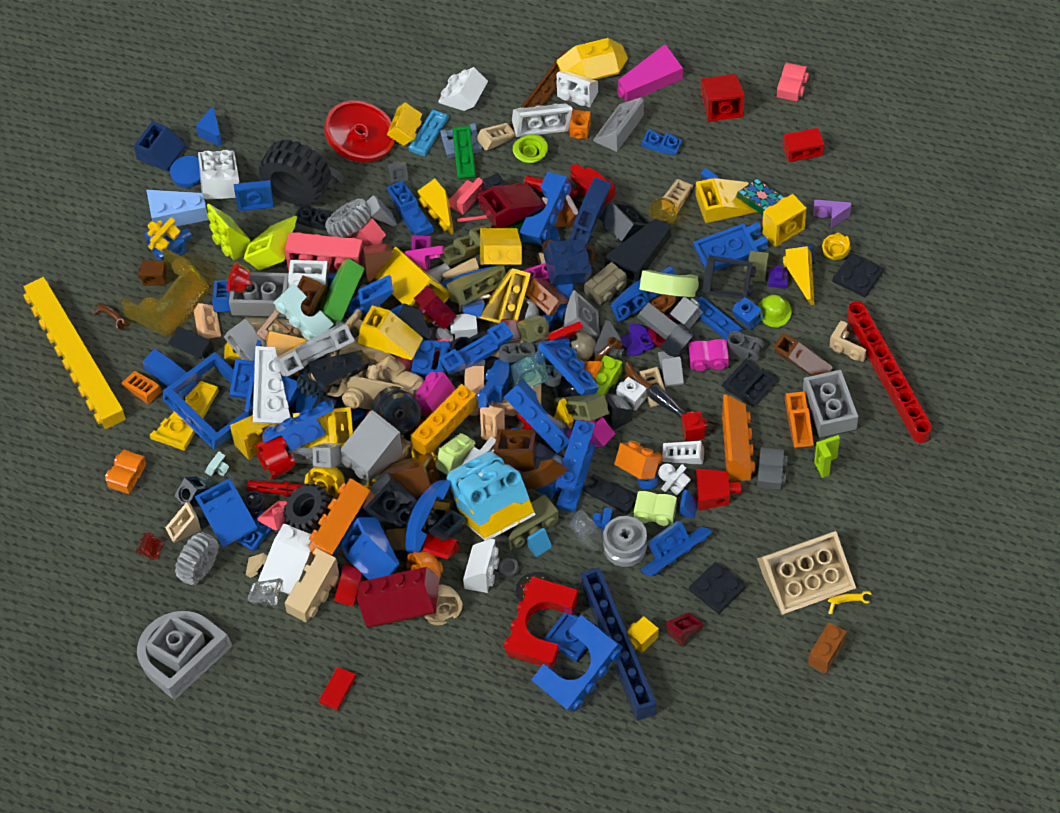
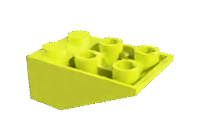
[207,204,250,261]
[244,216,297,271]

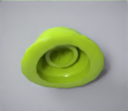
[513,134,548,164]
[758,295,792,327]

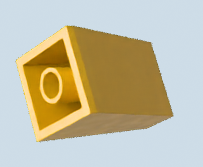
[374,247,450,323]

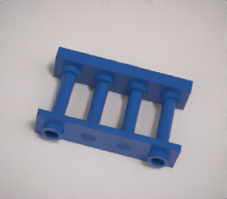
[555,420,595,512]

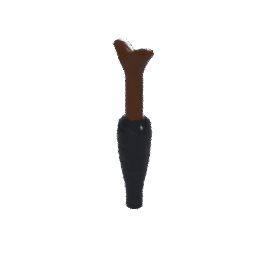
[624,361,686,418]

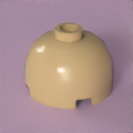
[425,584,463,625]

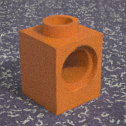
[569,110,591,139]

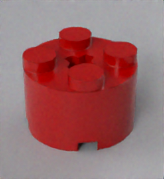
[254,436,295,480]

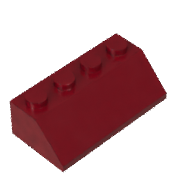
[357,567,440,628]

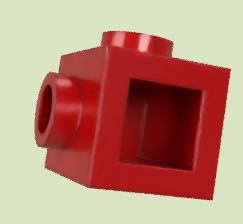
[681,411,707,442]

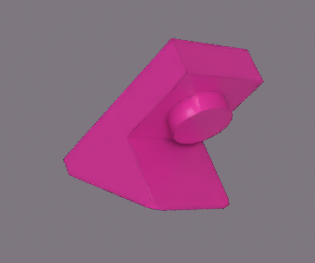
[405,246,445,271]

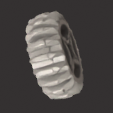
[325,199,371,238]
[175,532,219,585]

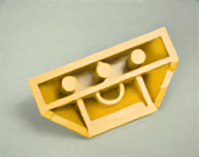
[556,38,628,80]

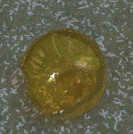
[649,197,678,225]

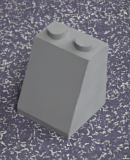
[340,410,402,482]

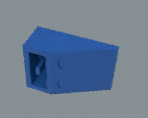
[195,478,258,547]
[339,518,400,580]

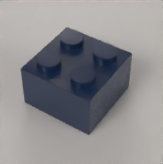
[543,239,592,285]

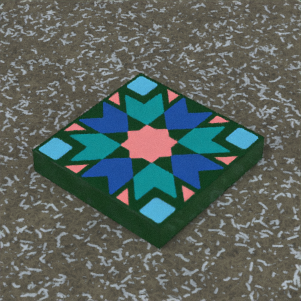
[736,178,784,215]

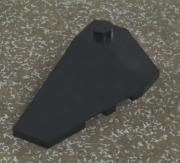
[363,471,441,534]

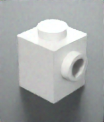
[450,313,478,339]
[616,377,647,411]

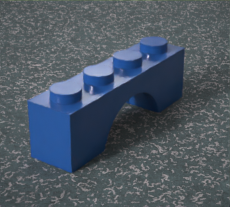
[519,172,571,247]
[504,379,572,453]

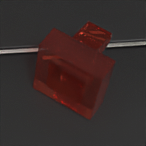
[136,532,163,560]

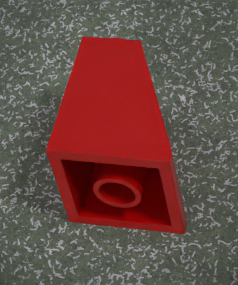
[700,74,744,122]

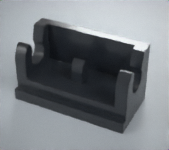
[168,326,215,361]

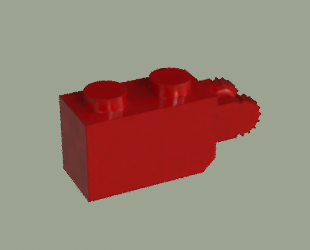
[570,164,616,207]

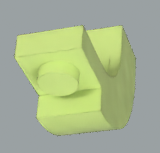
[639,270,699,297]

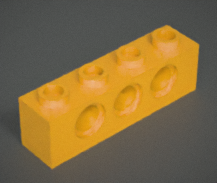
[411,384,477,455]

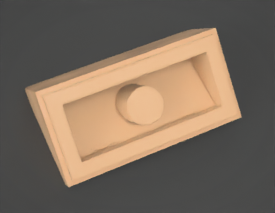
[194,303,221,339]
[480,407,505,441]

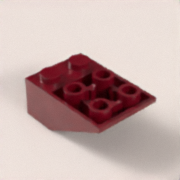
[477,183,545,228]

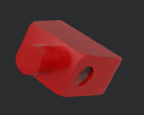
[696,469,741,511]

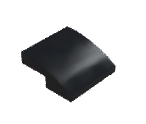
[721,358,777,407]

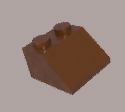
[493,429,536,471]

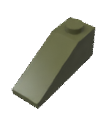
[447,265,506,306]
[553,394,609,421]

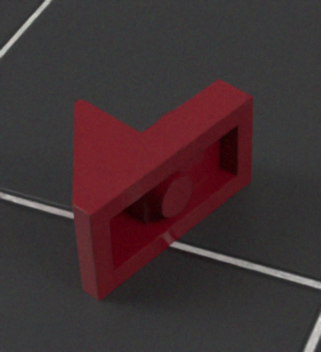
[666,612,704,647]

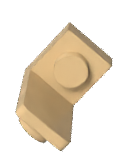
[829,321,866,362]

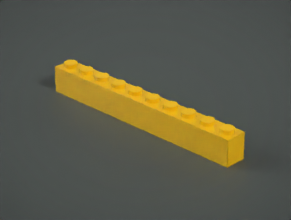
[23,277,126,429]

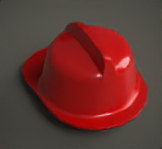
[226,262,252,293]

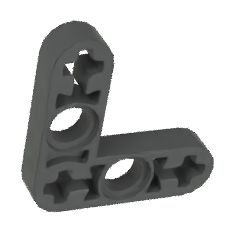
[499,341,562,387]

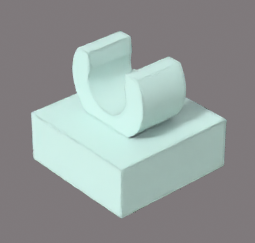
[205,452,229,476]

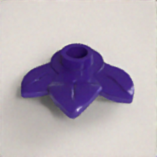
[620,324,655,356]

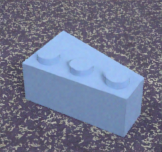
[147,190,209,227]

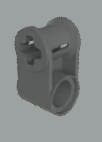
[727,331,764,362]

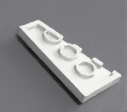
[253,346,290,424]

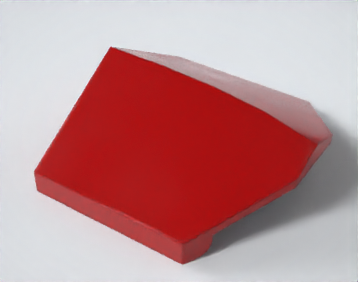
[422,534,460,559]

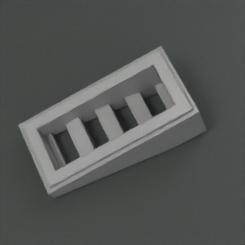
[366,195,397,226]

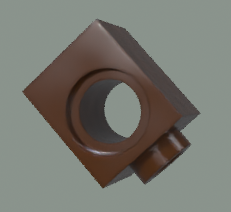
[138,260,167,286]

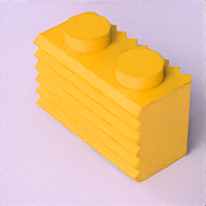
[387,102,422,146]

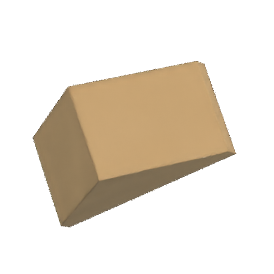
[165,502,201,543]

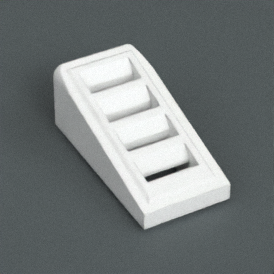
[662,441,704,464]

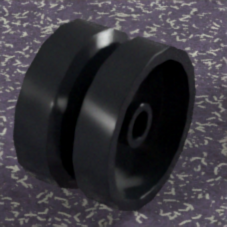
[372,386,421,435]

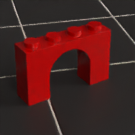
[504,577,579,669]

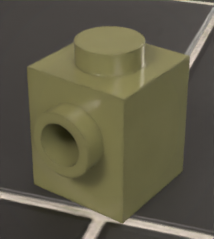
[743,251,769,281]
[517,315,549,343]

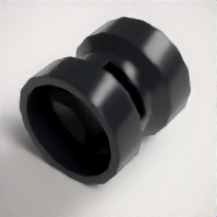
[244,491,266,517]

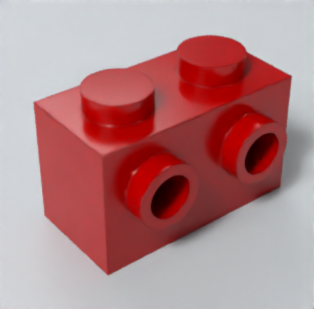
[782,128,824,162]

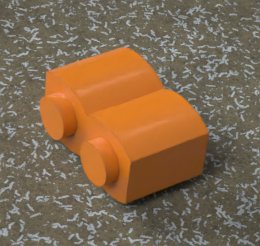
[105,450,146,494]

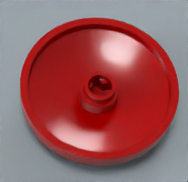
[324,100,395,163]

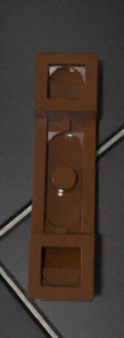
[510,459,567,489]

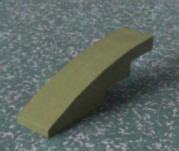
[440,223,495,266]

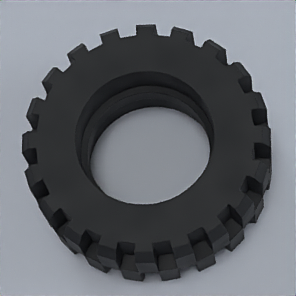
[258,139,331,206]

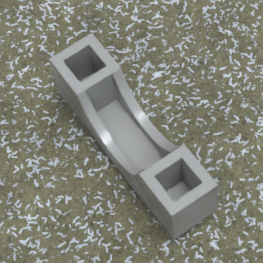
[274,323,355,377]

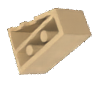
[285,548,340,623]

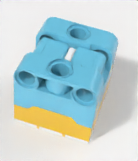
[447,452,535,541]

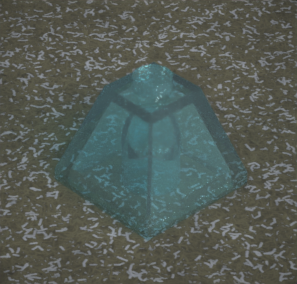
[509,351,549,388]

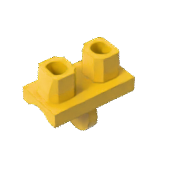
[147,217,180,252]

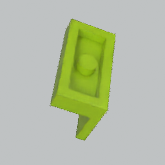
[814,435,840,478]

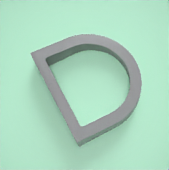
[137,611,233,701]

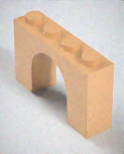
[464,366,542,416]

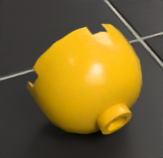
[305,466,345,499]

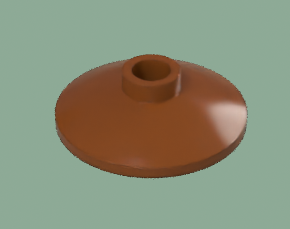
[641,294,677,313]

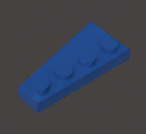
[537,338,599,396]

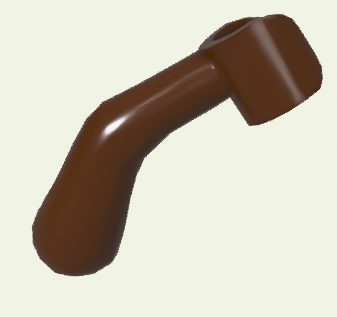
[93,303,130,331]
[588,337,623,362]

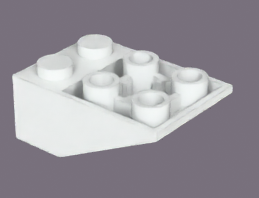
[198,150,239,199]
[287,260,329,319]

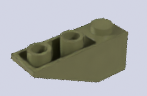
[508,494,559,550]

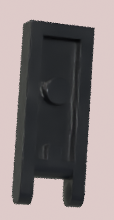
[582,474,637,515]

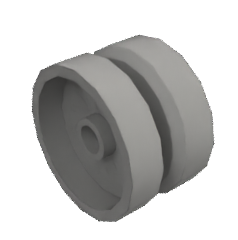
[603,516,647,567]

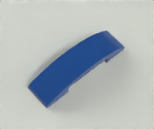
[439,321,514,374]
[406,480,451,552]

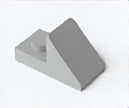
[658,351,684,387]

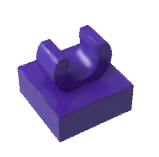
[768,266,788,288]

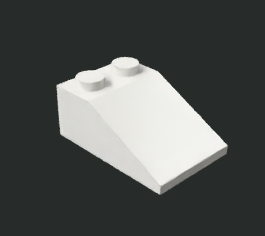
[258,524,315,594]

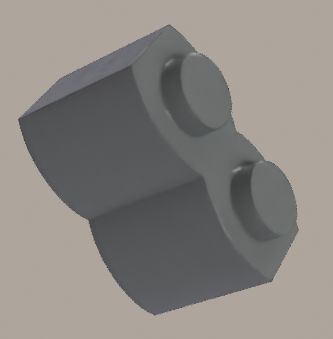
[757,447,787,490]

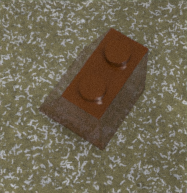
[381,453,441,502]

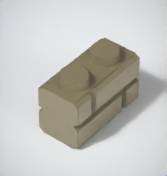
[584,262,627,305]

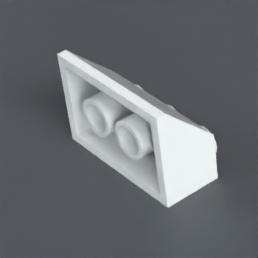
[512,104,572,137]

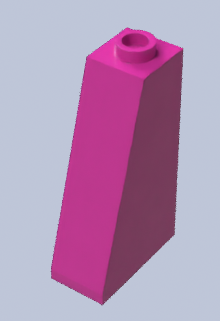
[617,45,683,102]

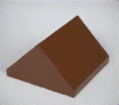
[363,243,394,282]
[297,275,329,317]

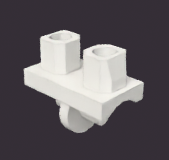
[658,464,691,496]

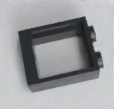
[702,255,756,299]

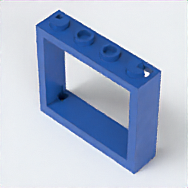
[163,352,254,450]

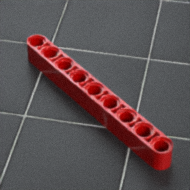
[847,301,931,443]

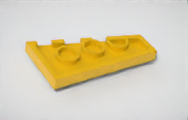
[150,381,219,451]

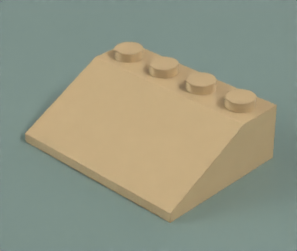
[757,531,856,614]

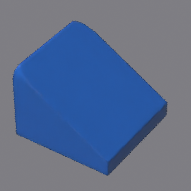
[680,490,698,518]

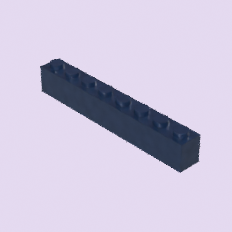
[581,567,656,721]

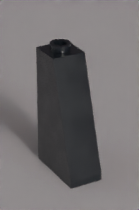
[605,218,671,282]

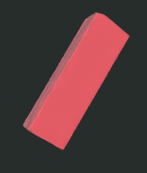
[257,501,287,530]

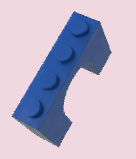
[531,615,623,712]

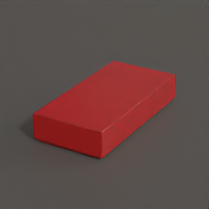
[319,667,356,711]

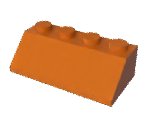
[722,395,755,481]
[308,478,370,556]

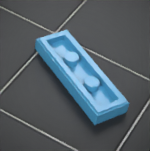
[409,109,449,156]

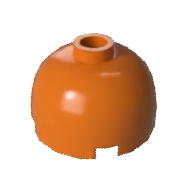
[406,551,443,580]

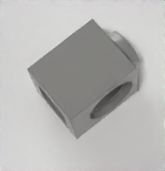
[670,297,703,329]
[313,443,341,468]

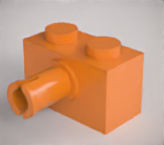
[614,440,663,479]

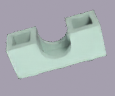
[273,283,333,340]

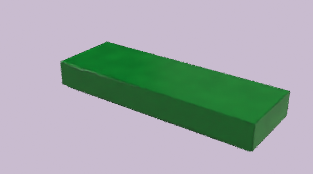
[452,126,476,180]

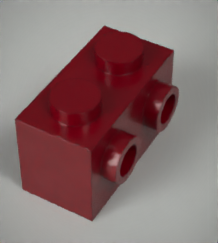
[414,286,457,330]

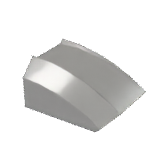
[564,290,600,340]

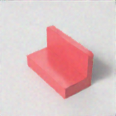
[449,177,483,215]

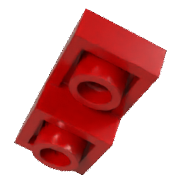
[334,564,362,606]

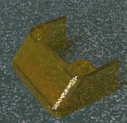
[121,248,210,337]

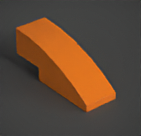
[784,391,814,448]

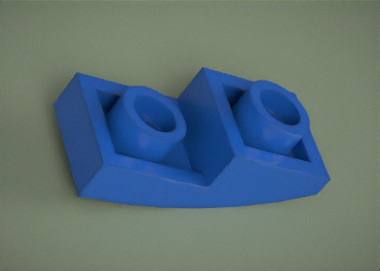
[641,129,682,155]
[237,510,273,552]

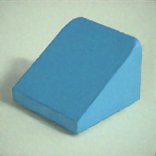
[527,528,552,557]

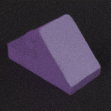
[813,200,851,229]

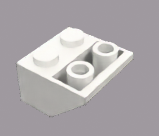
[438,67,488,111]
[557,71,598,107]
[463,539,499,593]

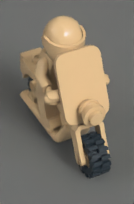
[297,309,424,410]

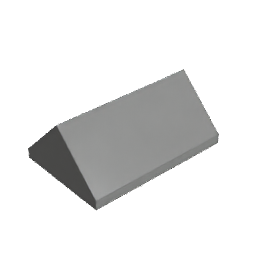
[593,97,644,152]

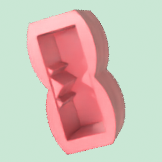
[777,63,809,101]

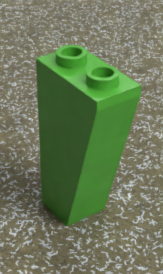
[316,259,364,325]

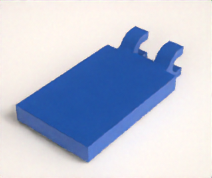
[693,222,769,271]

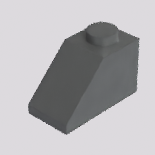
[594,320,624,360]

